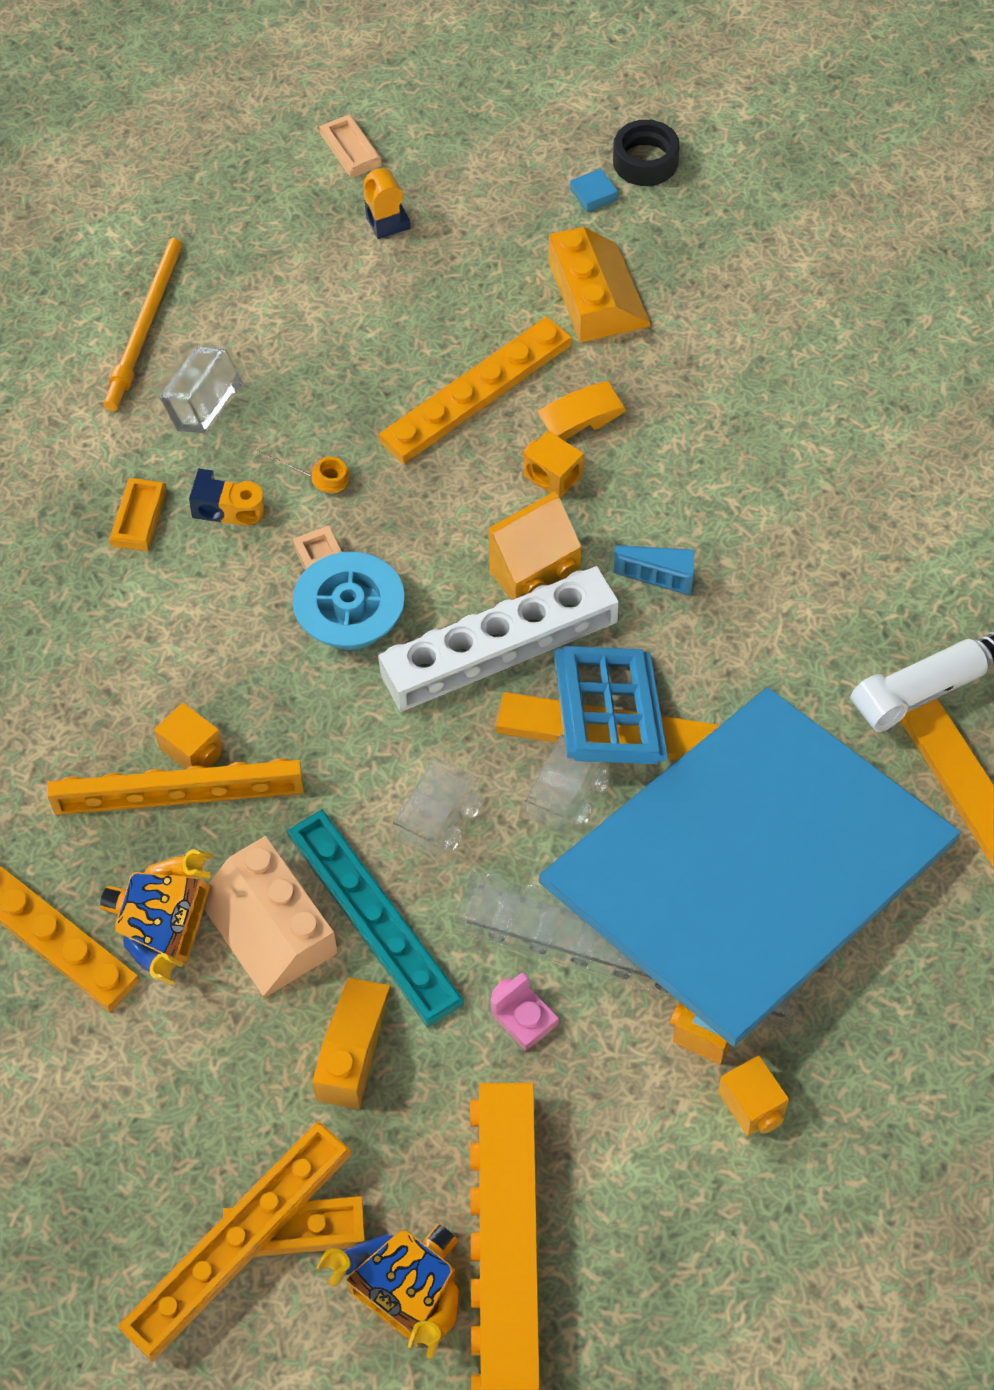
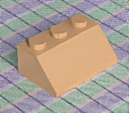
[204,836,338,998]

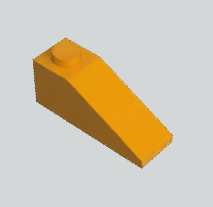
[312,977,391,1110]

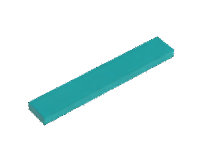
[287,809,464,1028]

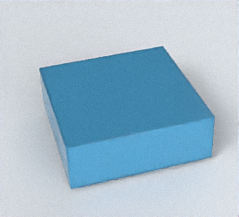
[570,168,618,212]

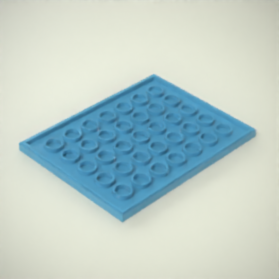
[539,687,961,1047]

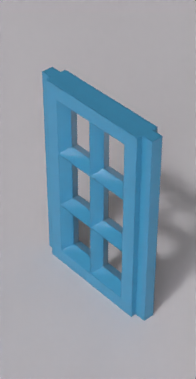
[554,646,668,764]

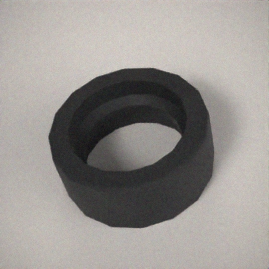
[613,119,680,186]

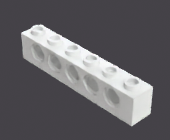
[378,566,619,712]

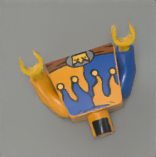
[100,849,213,986]
[316,1224,460,1359]

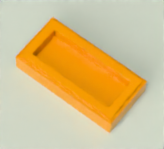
[109,478,168,552]

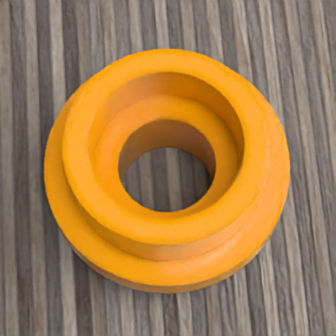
[311,456,350,494]

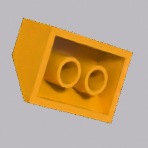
[548,226,650,343]

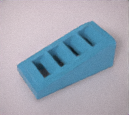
[613,545,694,595]

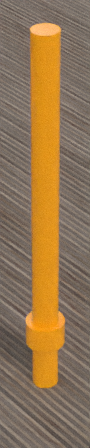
[103,238,183,411]

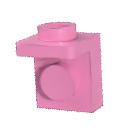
[490,972,559,1051]

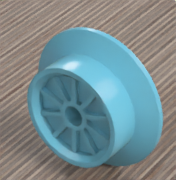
[293,552,405,650]

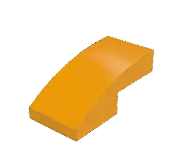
[538,381,627,441]

